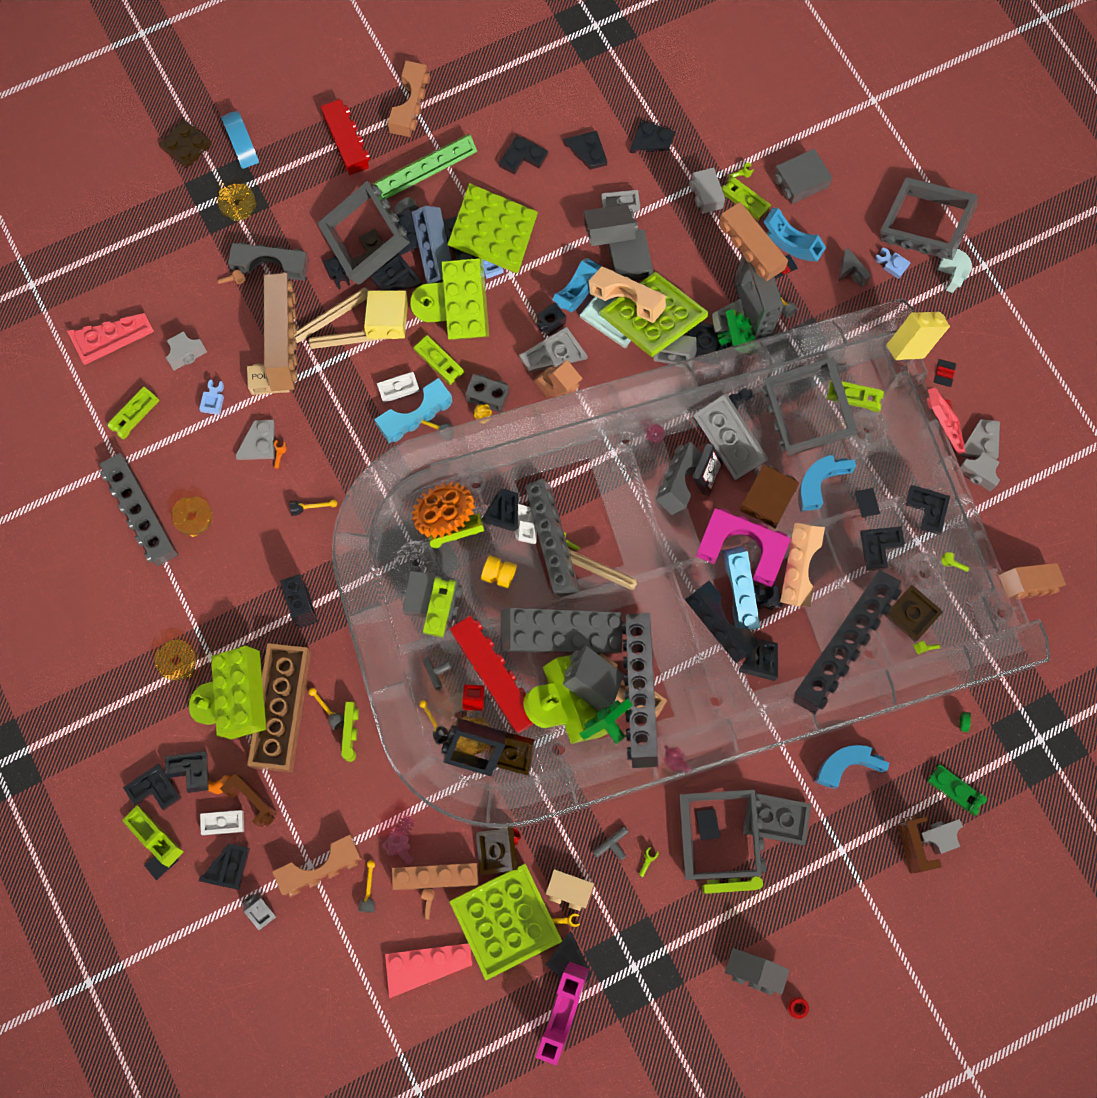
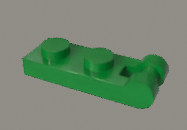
[926,764,988,816]

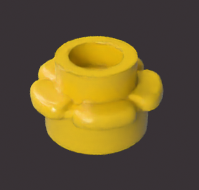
[474,404,492,422]

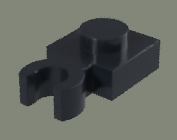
[323,256,350,290]
[728,388,754,409]

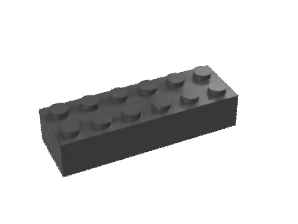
[500,608,622,654]

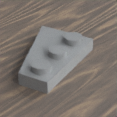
[519,327,588,373]

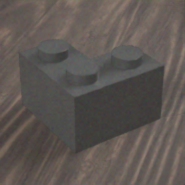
[725,948,790,996]

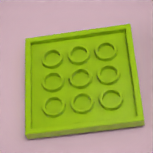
[447,183,538,273]
[600,272,708,357]
[449,864,562,980]

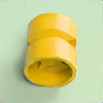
[481,555,517,589]

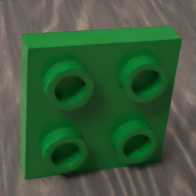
[718,309,757,354]
[579,698,632,744]

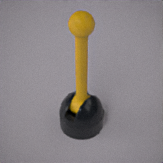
[289,500,338,516]
[420,700,449,745]

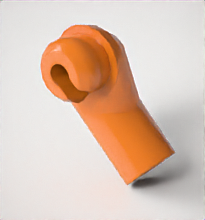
[207,775,231,794]

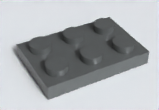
[742,793,811,846]

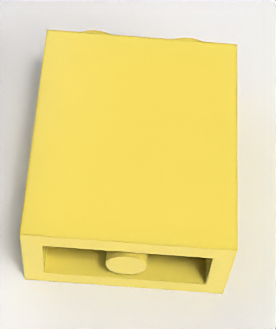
[364,291,408,339]
[886,312,950,360]

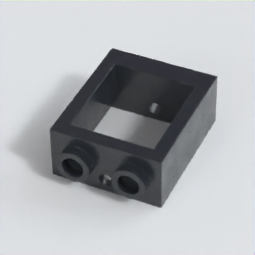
[280,574,318,628]
[441,718,506,776]

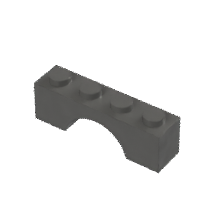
[228,242,309,281]
[656,442,702,515]

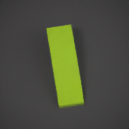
[122,805,184,867]

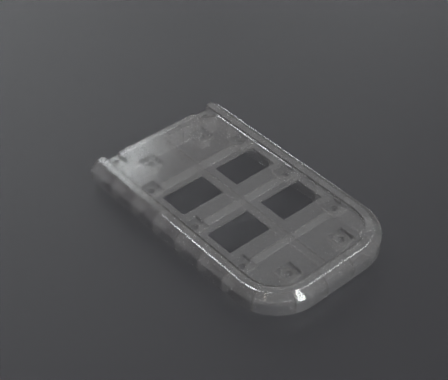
[332,298,1050,829]

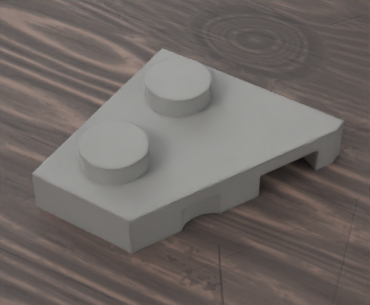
[601,190,640,213]
[712,299,744,333]
[959,419,1000,460]
[236,420,275,460]

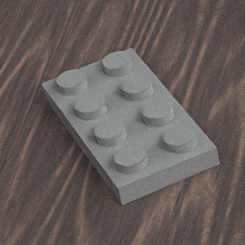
[693,394,768,480]

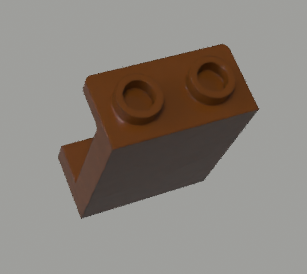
[740,465,800,529]
[220,773,277,827]
[897,814,942,874]

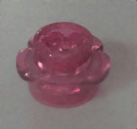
[646,424,665,443]

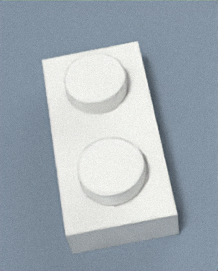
[377,372,420,403]
[200,810,244,835]

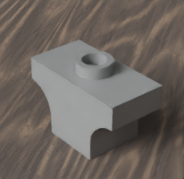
[166,331,207,371]
[957,452,1000,492]
[919,819,963,855]

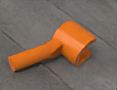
[274,440,287,469]

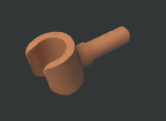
[218,270,246,284]
[421,888,435,919]

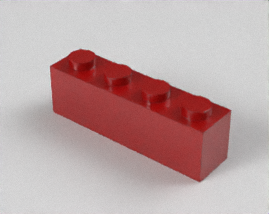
[320,99,370,176]

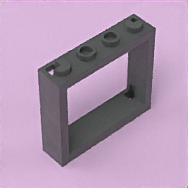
[880,177,978,260]
[317,181,410,285]
[734,254,784,342]
[762,357,857,456]
[680,790,766,880]

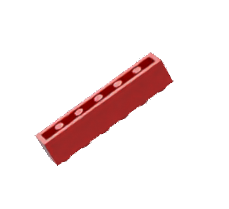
[450,615,534,735]

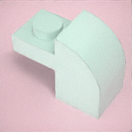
[937,249,972,293]

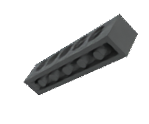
[99,453,178,567]
[525,479,580,598]

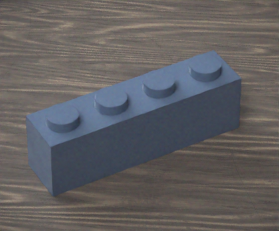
[412,206,452,284]

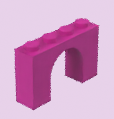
[696,508,791,587]
[536,961,589,1066]

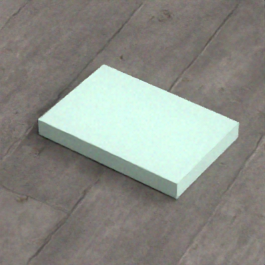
[580,296,631,348]

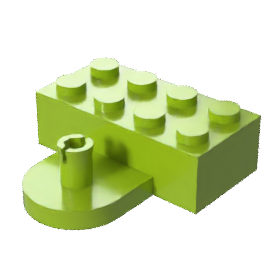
[411,258,489,340]
[189,646,266,739]
[523,655,609,744]

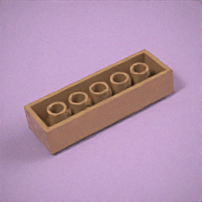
[264,273,298,391]
[247,643,311,773]

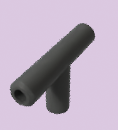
[423,657,452,690]
[593,826,629,860]

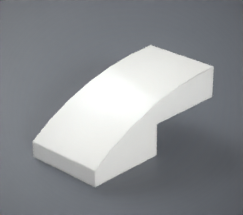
[515,504,537,544]

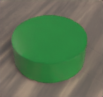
[959,711,971,732]

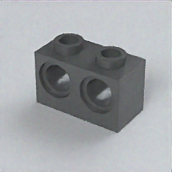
[465,374,510,413]

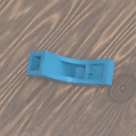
[221,111,259,169]
[764,208,826,262]
[552,258,601,313]
[798,455,856,512]
[815,745,890,789]

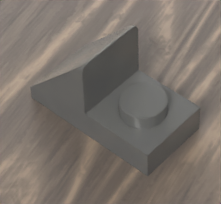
[838,248,872,287]

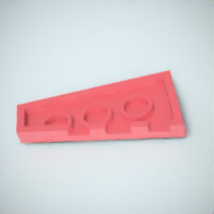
[67,313,154,365]
[927,387,966,455]
[385,943,472,998]

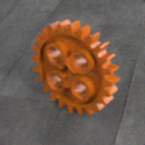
[411,482,475,539]

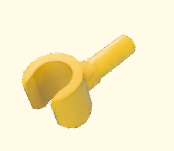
[552,914,580,927]

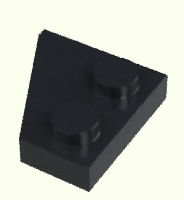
[630,120,676,153]
[563,131,608,170]
[370,255,422,291]
[481,488,518,532]
[739,638,778,681]
[199,843,250,890]
[545,931,592,983]

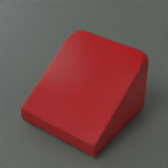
[462,684,485,711]

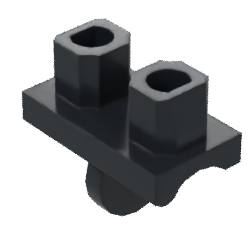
[754,585,784,610]

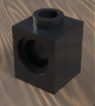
[536,302,566,336]

